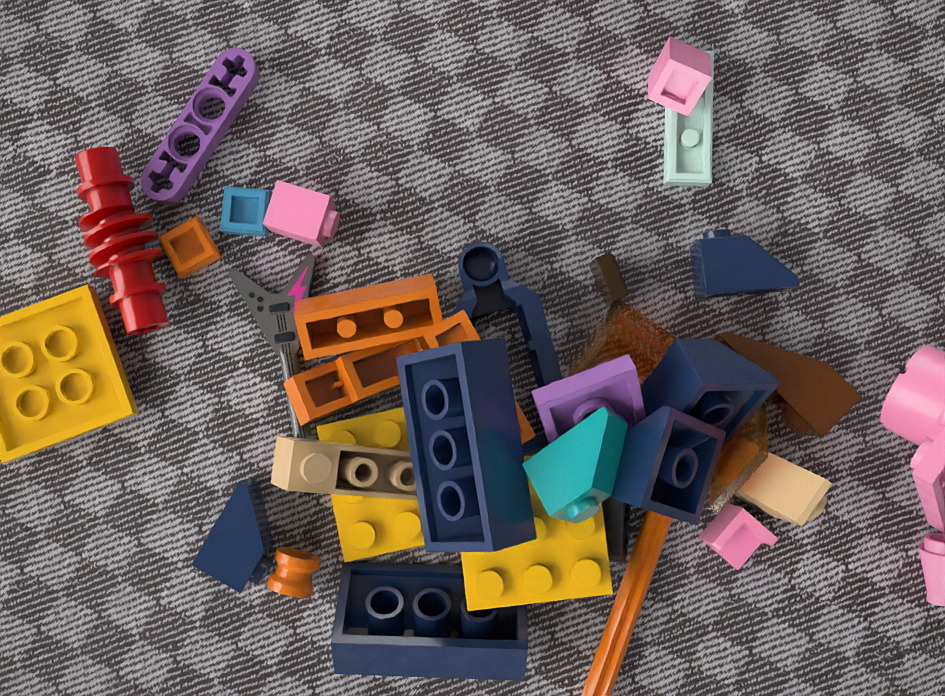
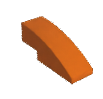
[284,336,430,426]

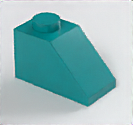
[522,406,628,523]

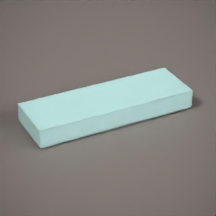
[664,51,714,187]

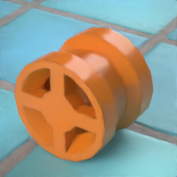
[266,547,322,598]

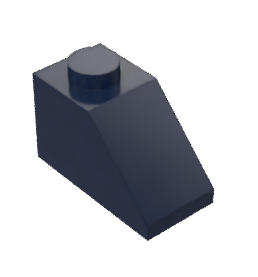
[690,229,799,300]
[191,478,274,593]

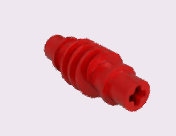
[75,147,169,336]

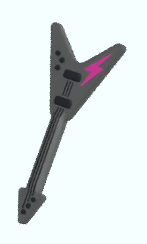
[229,254,319,440]

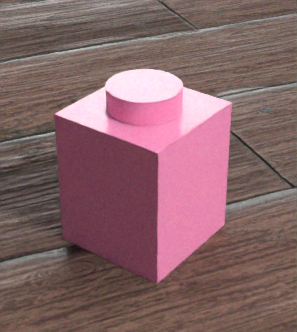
[263,180,340,248]

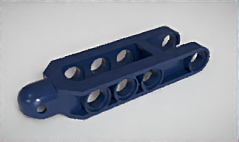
[450,242,563,455]

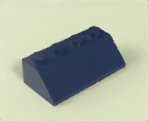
[396,338,537,552]
[331,561,528,681]

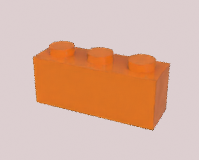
[294,273,443,360]

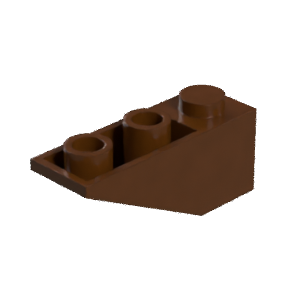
[711,331,862,437]

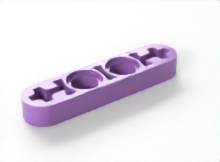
[141,48,260,205]

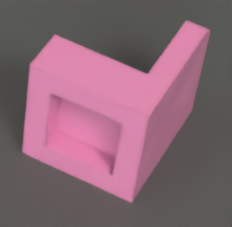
[648,36,712,117]
[699,503,778,570]

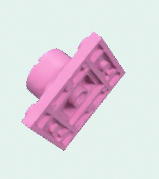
[880,345,945,533]

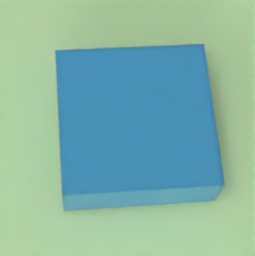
[220,186,273,237]

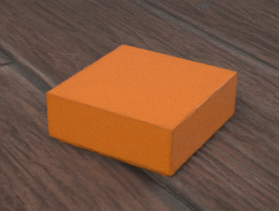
[158,216,223,279]

